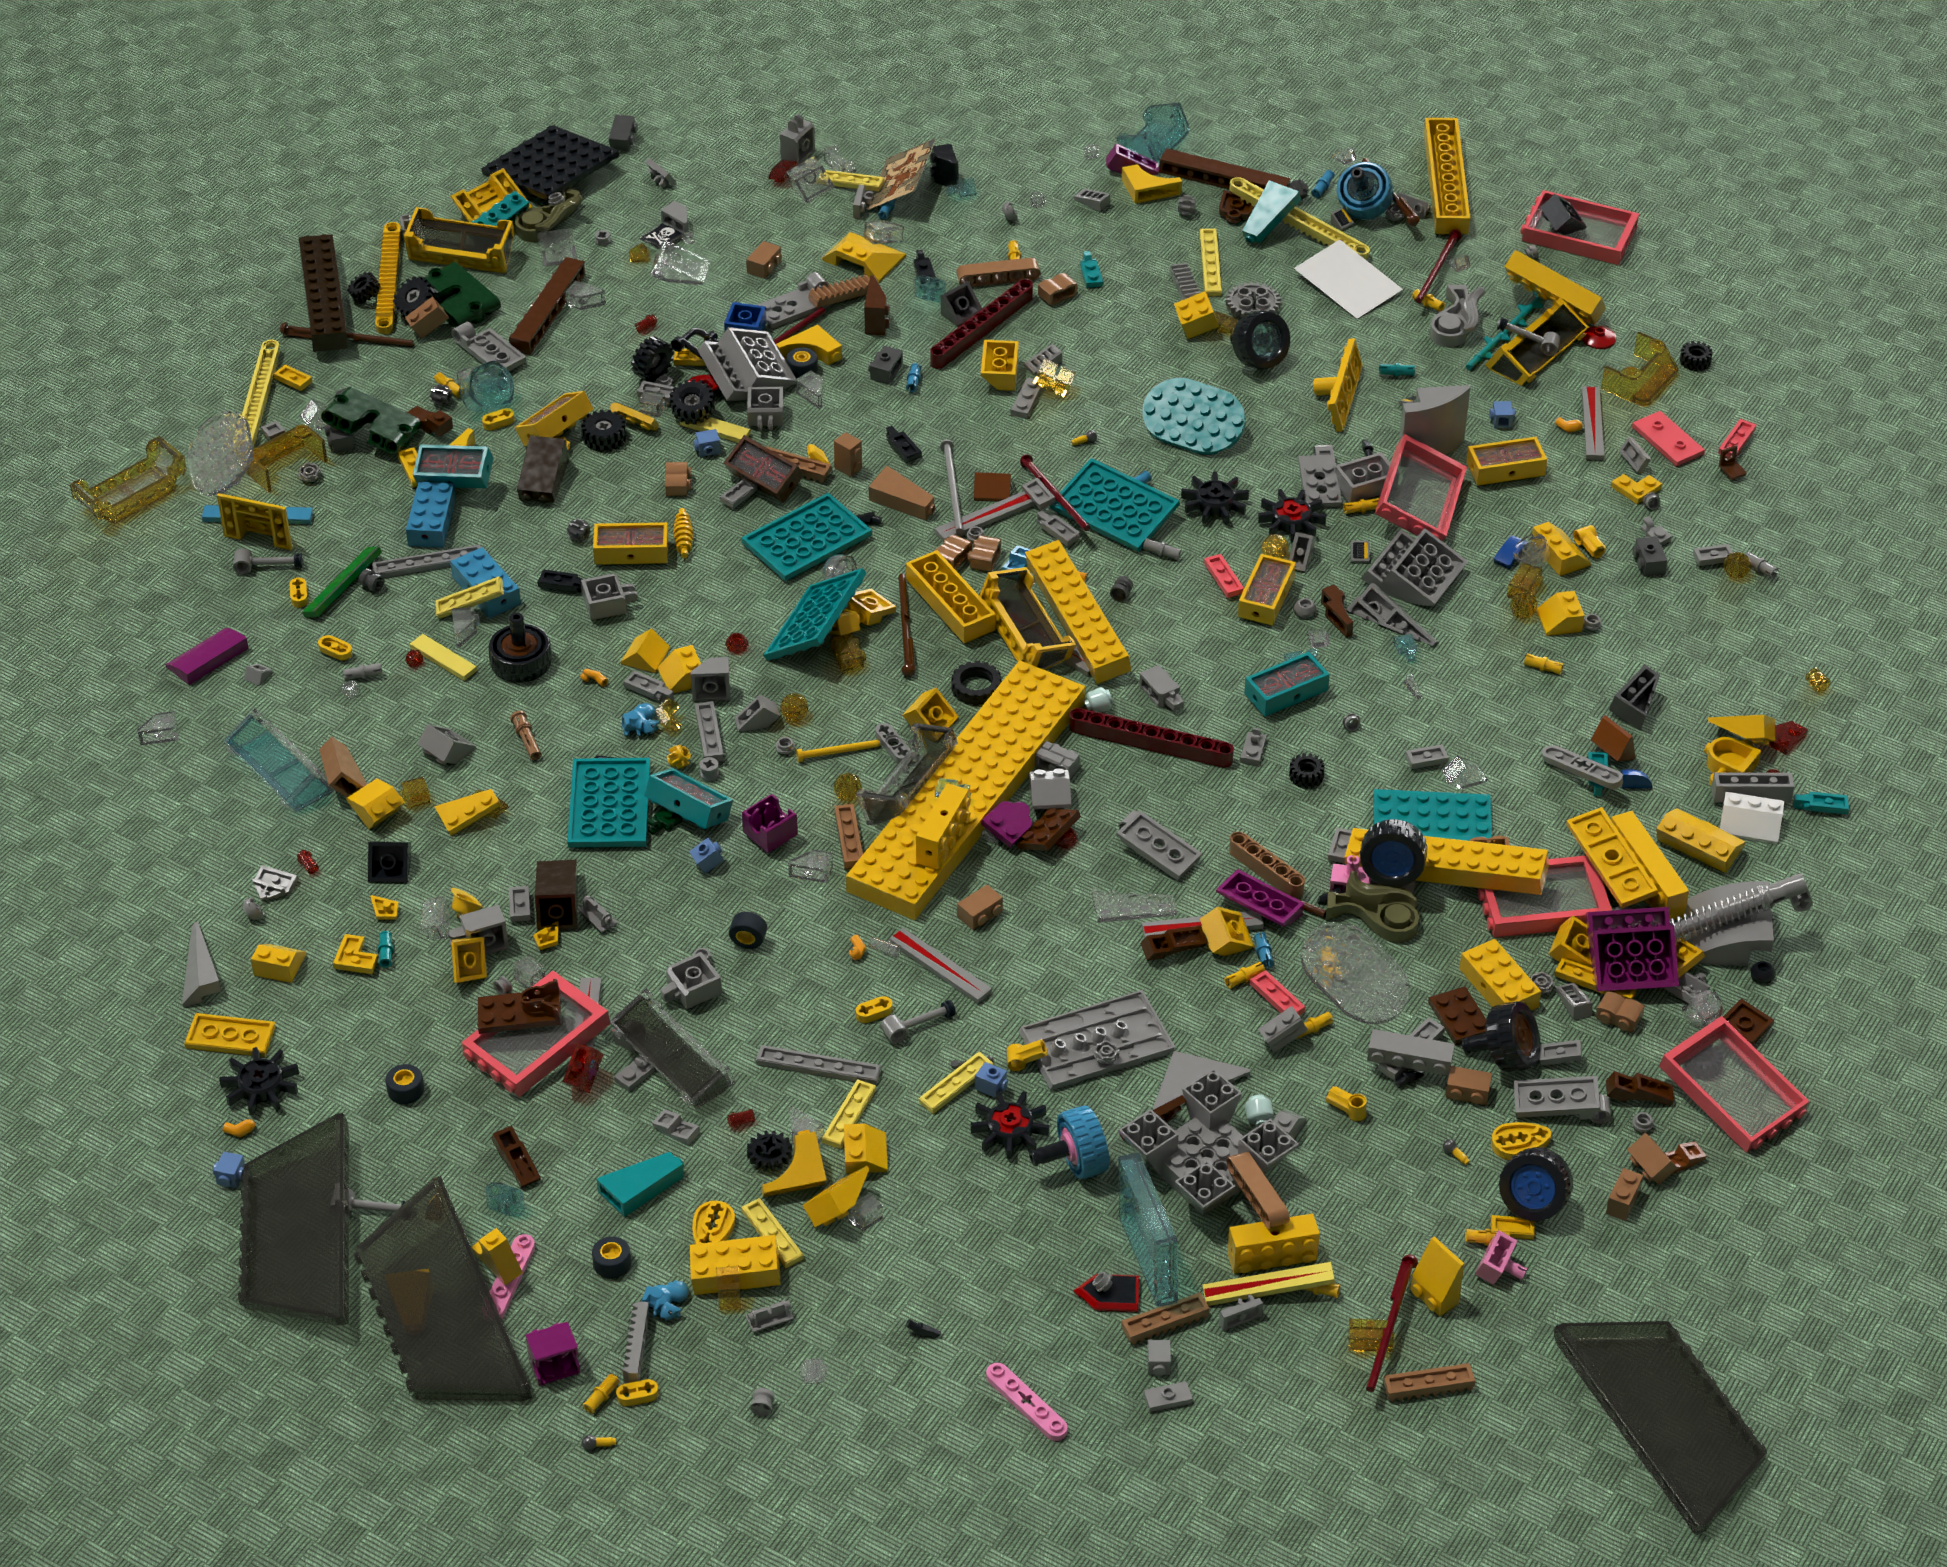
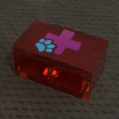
[562,1043,603,1093]

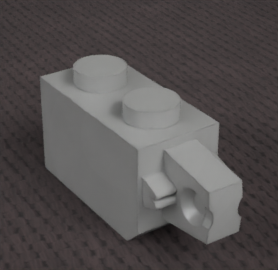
[1139,665,1184,711]

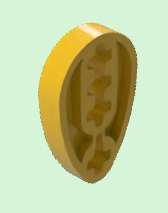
[1491,1122,1551,1160]
[692,1201,735,1244]

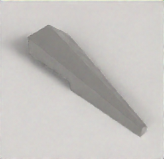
[1346,583,1438,646]
[182,921,221,1007]

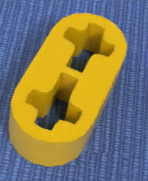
[482,408,515,431]
[289,578,308,608]
[855,996,893,1023]
[616,1379,658,1406]

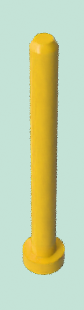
[796,740,880,762]

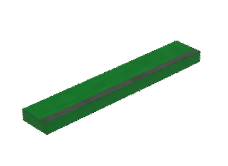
[302,547,382,617]

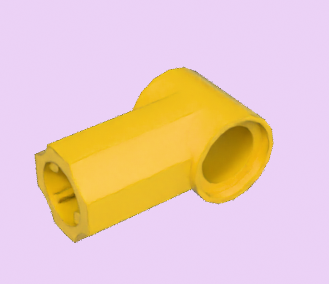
[1573,525,1606,559]
[1006,1039,1048,1071]
[1326,1086,1367,1121]

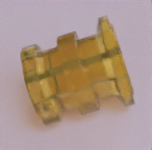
[1805,668,1831,693]

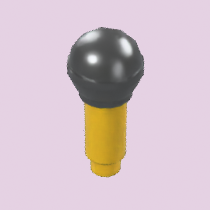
[1071,430,1097,445]
[1443,1139,1470,1165]
[581,1435,616,1451]

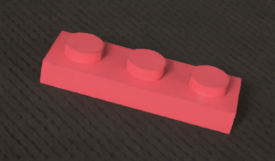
[1718,419,1756,458]
[1204,554,1244,598]
[1250,970,1305,1015]

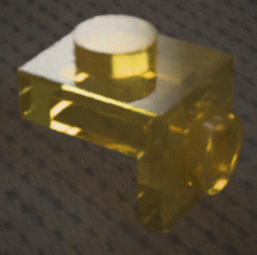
[655,698,681,731]

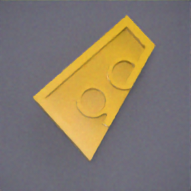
[434,789,502,836]

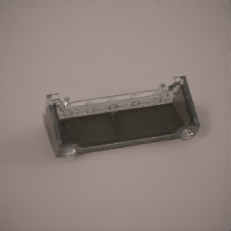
[856,723,958,826]
[610,988,736,1109]

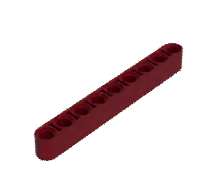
[930,279,1033,369]
[1069,708,1234,768]

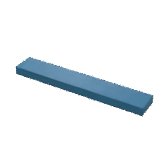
[202,505,313,524]

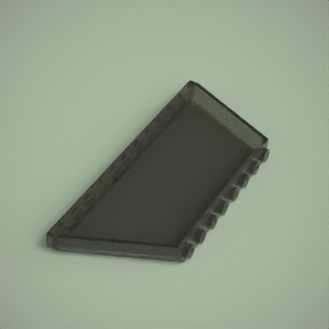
[238,1113,349,1326]
[353,1176,532,1401]
[1554,1321,1767,1535]

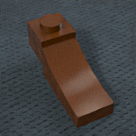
[406,405,453,437]
[1321,584,1353,638]
[1140,925,1208,961]
[1606,1071,1674,1106]
[491,1125,541,1188]

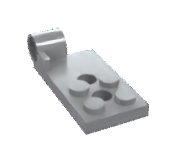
[758,272,830,330]
[1116,811,1202,881]
[1514,1076,1611,1124]

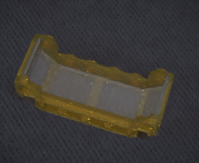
[70,436,187,524]

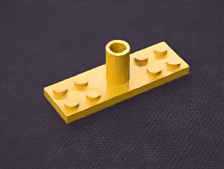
[1313,338,1363,432]
[1566,807,1658,908]

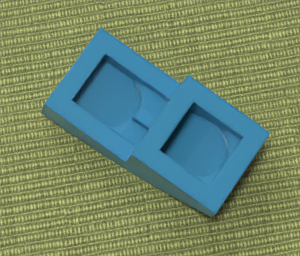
[1002,546,1031,578]

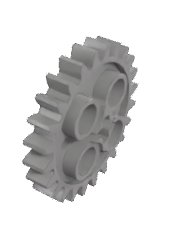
[1226,281,1281,318]

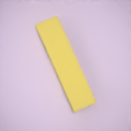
[817,170,885,192]
[680,417,751,443]
[435,577,504,619]
[410,634,477,681]
[919,1052,993,1114]
[822,1079,876,1149]
[741,1198,804,1269]

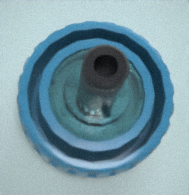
[1337,162,1394,220]

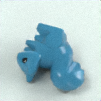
[622,703,660,737]
[642,1280,689,1320]

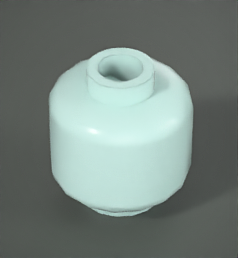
[1084,687,1114,713]
[1245,1095,1274,1127]

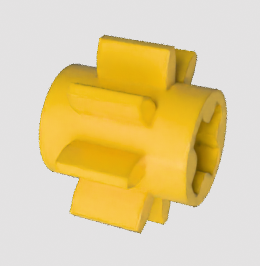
[667,744,691,769]

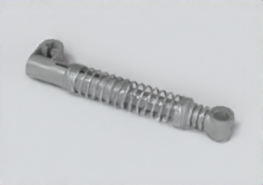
[1670,873,1813,944]

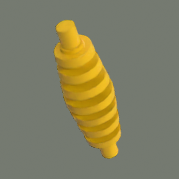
[673,508,693,558]

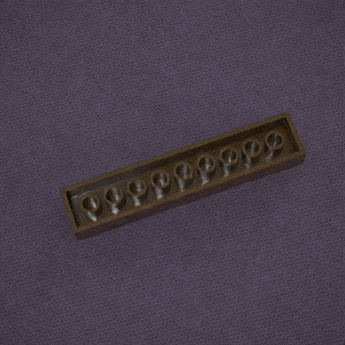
[299,234,348,352]

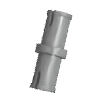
[1143,538,1181,560]
[1743,552,1779,579]
[343,663,383,681]

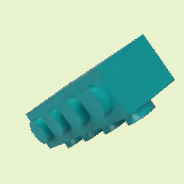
[467,191,529,248]

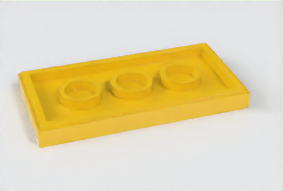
[184,1013,276,1057]

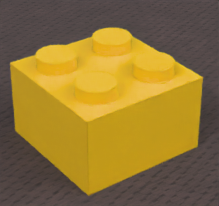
[1174,291,1219,339]

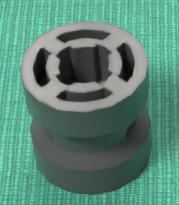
[359,568,385,593]
[1110,576,1133,602]

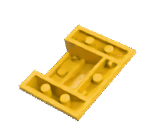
[450,168,532,222]
[822,232,906,283]
[217,493,292,550]

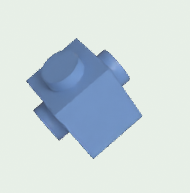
[1489,401,1515,429]
[693,429,721,457]
[689,838,725,873]
[975,1062,1008,1098]
[213,1151,246,1188]

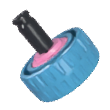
[1029,1105,1109,1179]

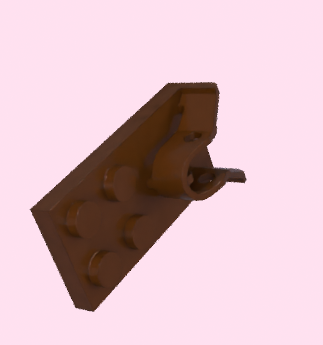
[478,979,561,1034]

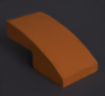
[1665,1141,1706,1174]

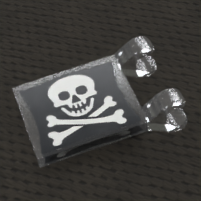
[639,221,695,257]

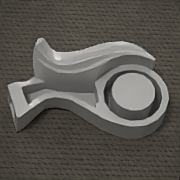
[1430,285,1485,347]

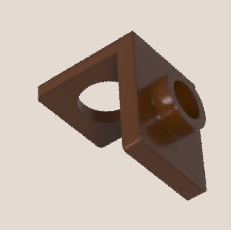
[1719,445,1747,480]

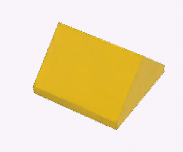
[621,628,670,673]
[451,937,487,983]

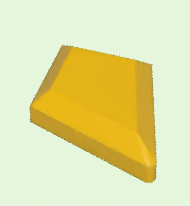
[807,444,830,464]
[370,895,399,920]
[533,921,559,950]

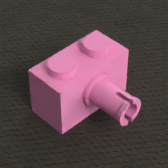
[1330,855,1371,892]
[1475,1230,1527,1285]

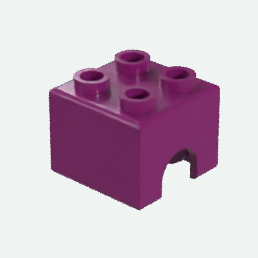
[742,794,798,853]
[526,1322,581,1386]

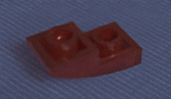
[768,160,798,183]

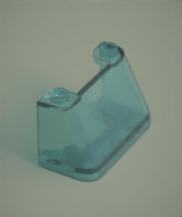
[1116,102,1189,161]

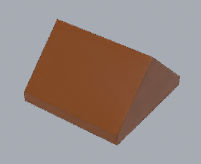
[974,472,1011,501]
[1591,715,1636,761]

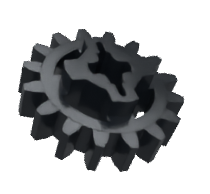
[747,1130,792,1172]

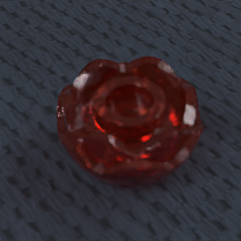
[725,633,749,654]
[1056,828,1078,849]

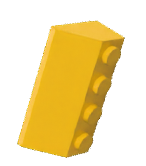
[1656,808,1746,873]

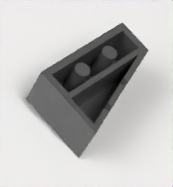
[1609,665,1660,730]

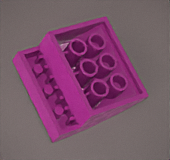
[1586,907,1679,992]

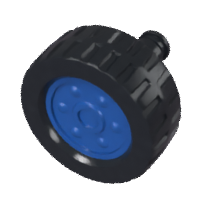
[1360,819,1427,887]
[1499,1147,1573,1221]

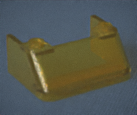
[1601,331,1679,406]
[241,424,328,493]

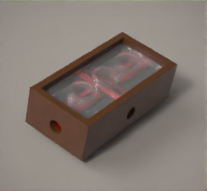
[723,435,804,503]

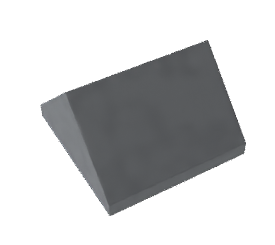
[941,281,982,326]

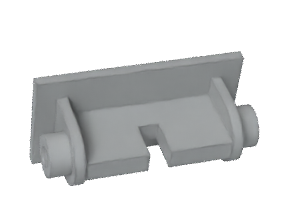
[1398,192,1431,219]
[578,896,618,933]
[745,1300,794,1333]

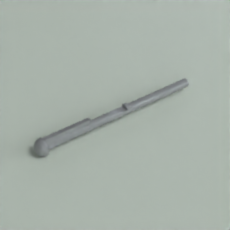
[940,439,963,534]

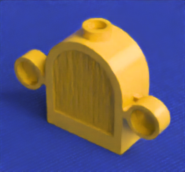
[1704,737,1761,786]

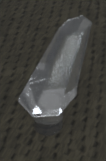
[1403,673,1422,699]

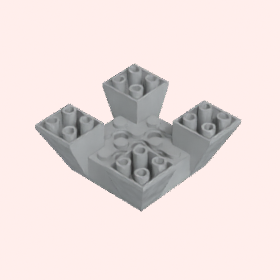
[1118,1068,1299,1215]

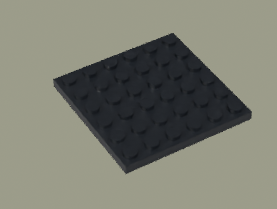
[481,125,620,200]

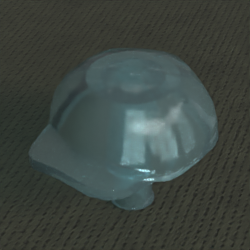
[459,361,514,412]

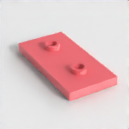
[1632,411,1705,467]

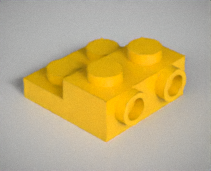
[845,589,897,626]

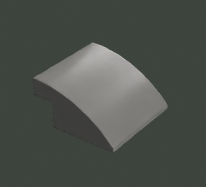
[698,327,797,401]
[1399,385,1470,467]
[1362,528,1468,606]
[1685,881,1774,966]

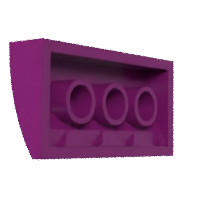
[165,628,249,685]
[1216,869,1304,926]

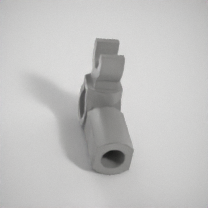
[400,214,413,241]

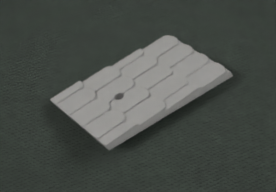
[1019,990,1175,1090]

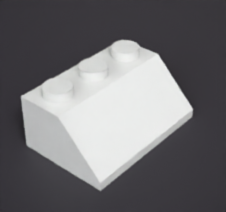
[1720,792,1784,845]

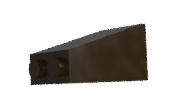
[517,435,569,503]
[534,859,578,930]

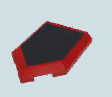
[1073,1274,1139,1312]

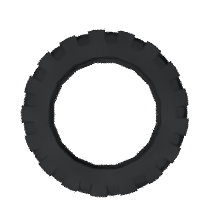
[951,661,1002,706]

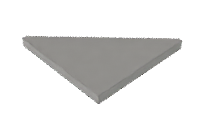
[1152,1051,1251,1110]

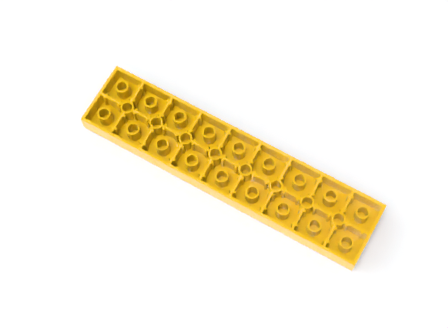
[846,660,1086,920]

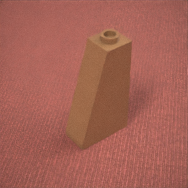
[869,466,936,521]
[319,736,367,797]

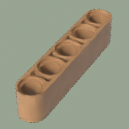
[956,258,1041,287]
[1229,831,1305,899]
[1226,1152,1290,1229]

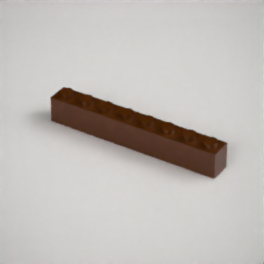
[1159,148,1291,190]
[509,257,586,355]

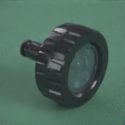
[1230,311,1291,369]

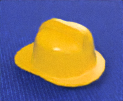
[451,888,484,918]

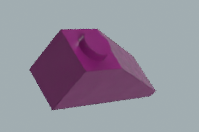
[1106,143,1159,175]

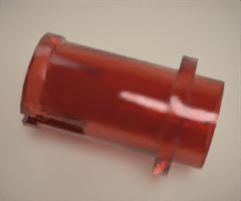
[635,314,657,333]
[297,850,319,874]
[727,1109,755,1128]

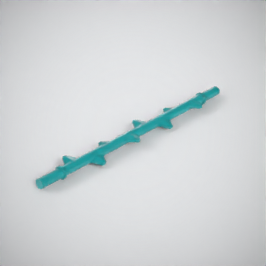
[1465,291,1544,370]

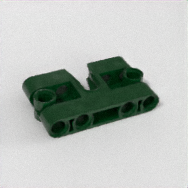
[423,262,501,328]
[321,387,422,454]

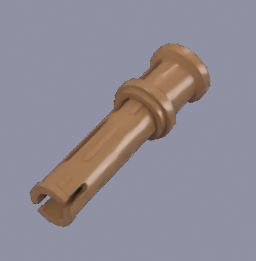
[510,710,542,760]

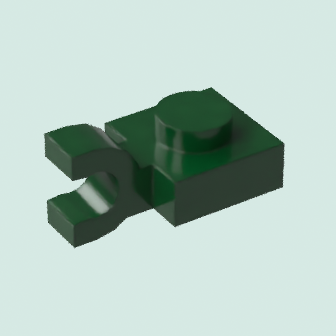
[647,808,682,835]

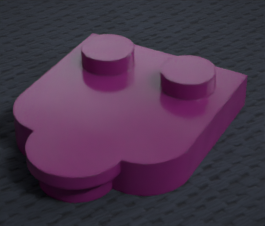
[981,801,1032,848]

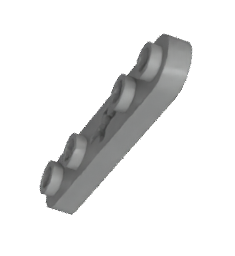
[1542,745,1623,789]

